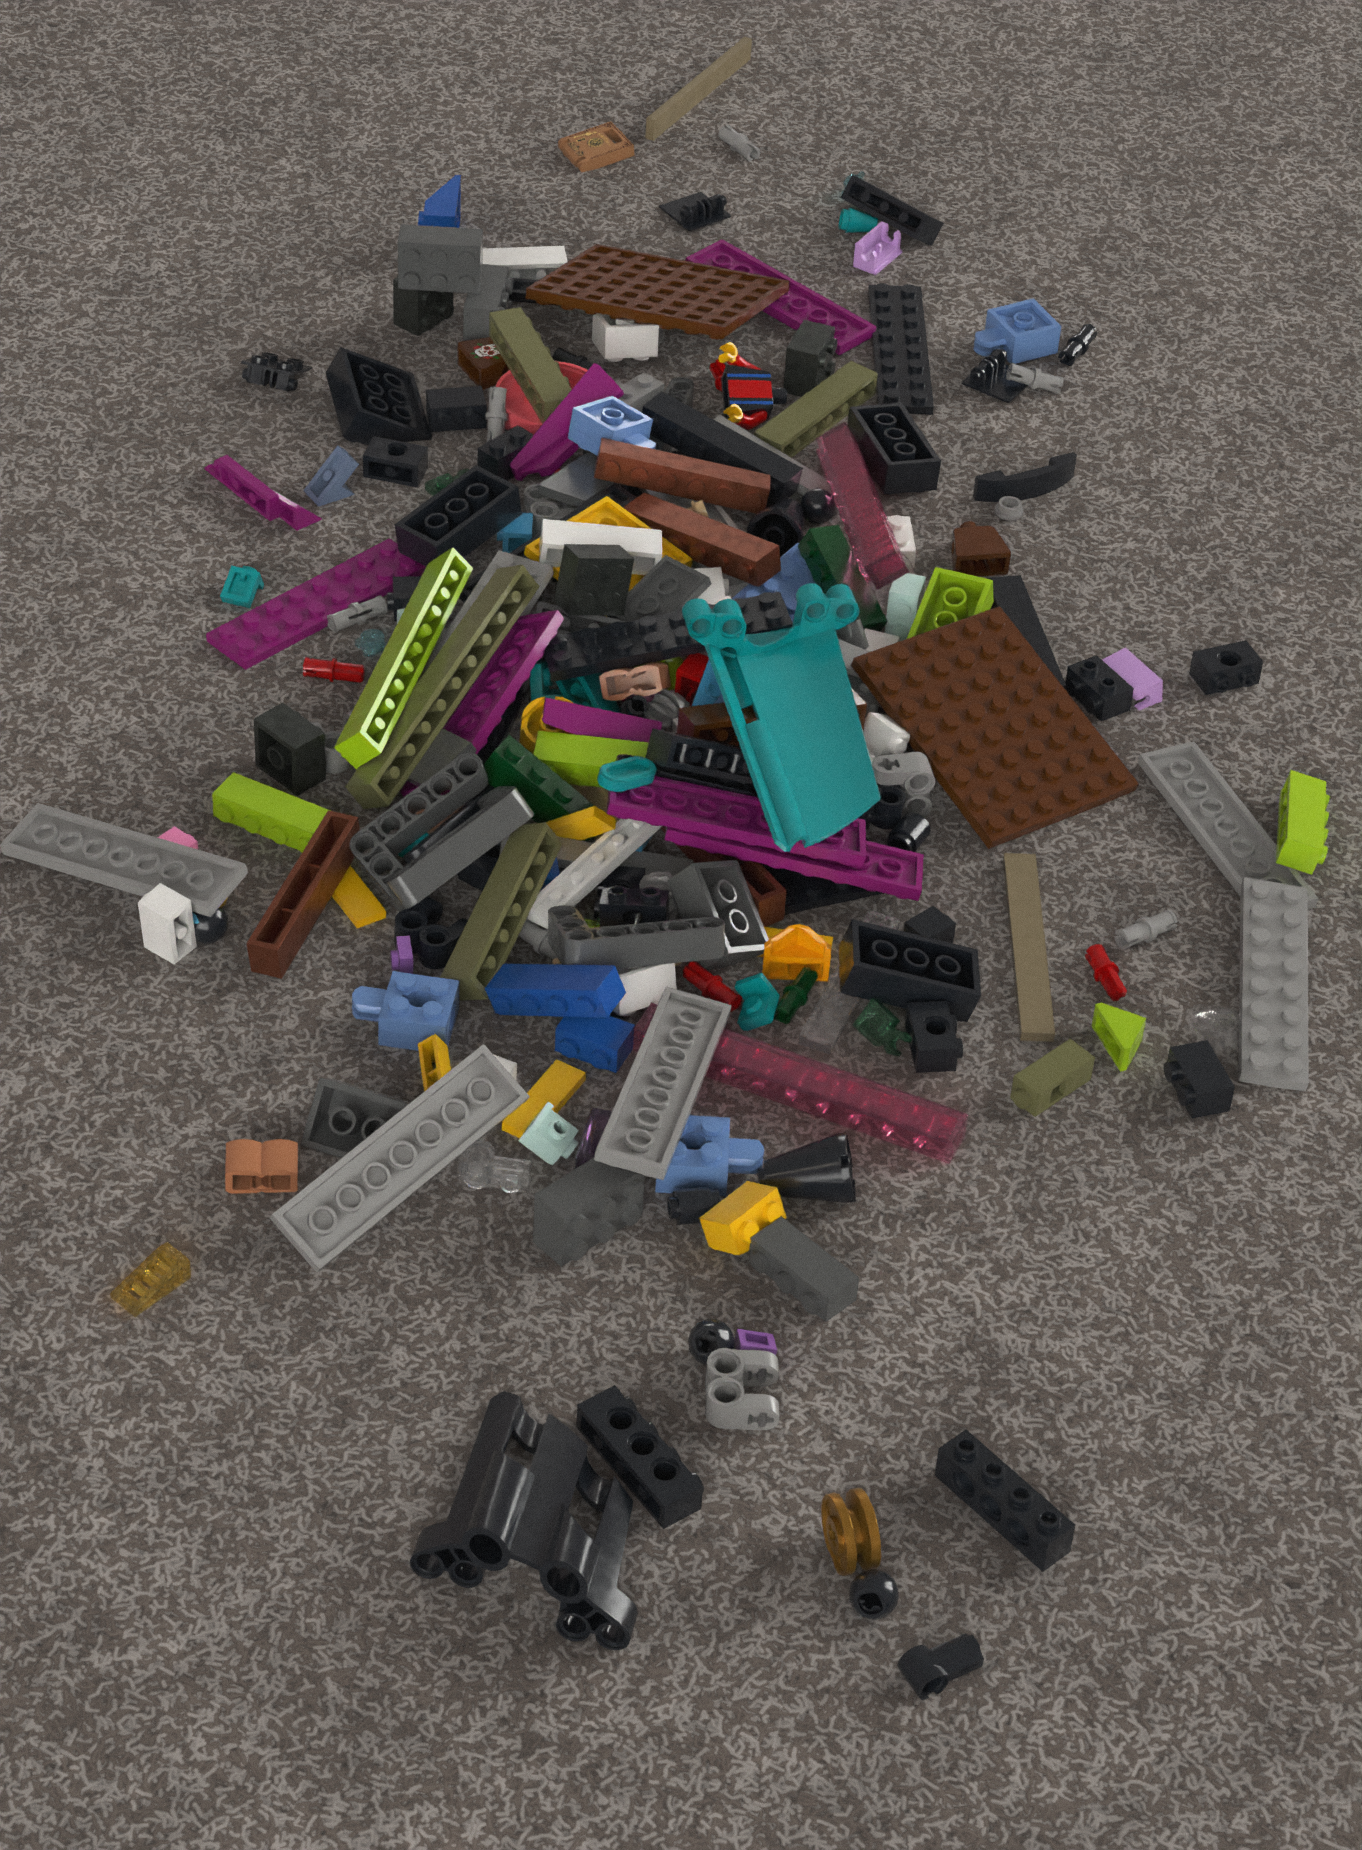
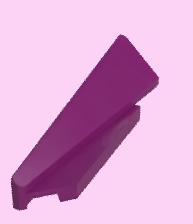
[510,363,624,481]
[204,455,322,531]
[542,698,662,743]

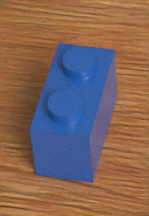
[555,1016,635,1073]

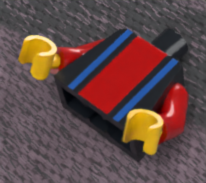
[718,342,787,430]

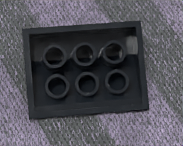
[326,347,432,445]

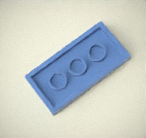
[732,543,816,622]

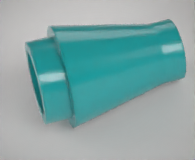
[838,207,878,233]

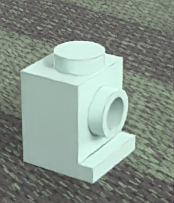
[518,1101,579,1165]

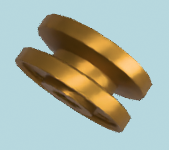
[821,1488,881,1576]

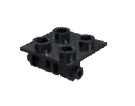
[659,192,731,231]
[962,348,1028,403]
[241,352,312,392]

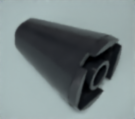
[747,499,804,557]
[758,1132,856,1203]

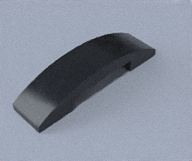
[973,452,1077,502]

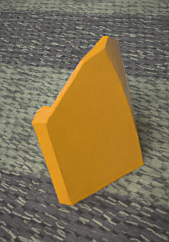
[762,924,831,982]

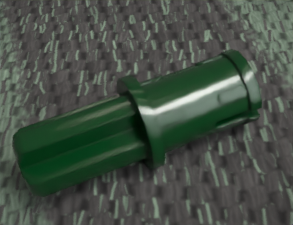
[774,967,818,1024]

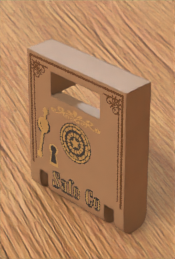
[558,121,635,172]

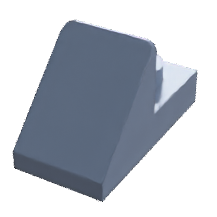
[303,445,359,506]

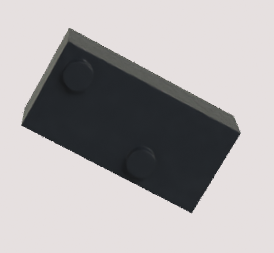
[846,403,941,495]
[394,465,522,567]
[839,919,981,1022]

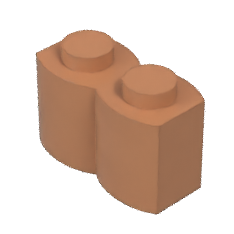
[599,662,671,701]
[225,1139,298,1194]

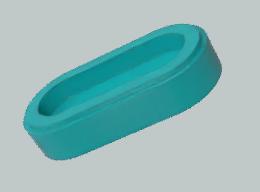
[597,756,657,792]

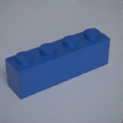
[485,964,626,1018]

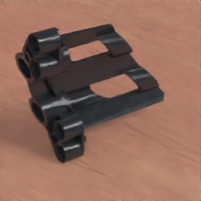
[410,1391,638,1650]

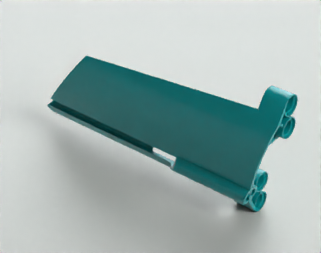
[682,583,881,852]

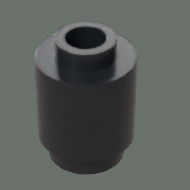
[887,812,931,852]
[667,1186,721,1225]

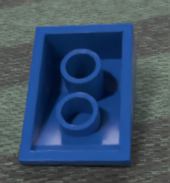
[418,175,461,228]

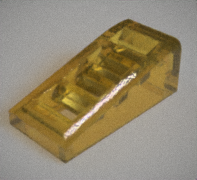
[110,1242,191,1317]

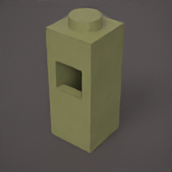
[1010,1039,1095,1117]

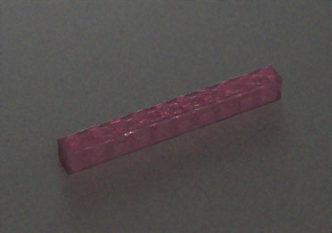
[816,422,909,590]
[633,1002,968,1164]

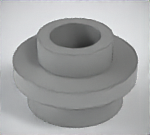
[995,496,1024,521]

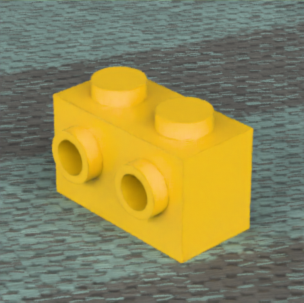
[699,1181,787,1255]

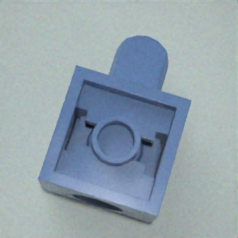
[974,298,1061,364]
[568,396,656,456]
[352,971,459,1051]
[655,1115,764,1196]

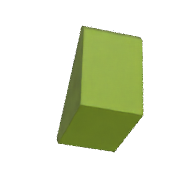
[1092,1002,1146,1072]

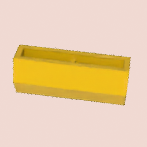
[418,1034,451,1091]

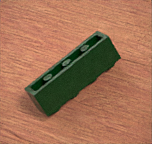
[798,525,888,632]
[484,735,597,842]

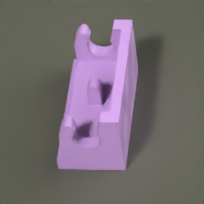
[853,221,902,275]
[1102,647,1163,710]

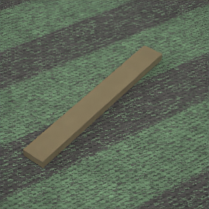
[645,37,752,141]
[1003,853,1055,1042]

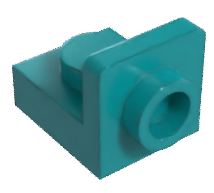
[220,565,264,608]
[530,659,563,701]
[734,973,780,1031]

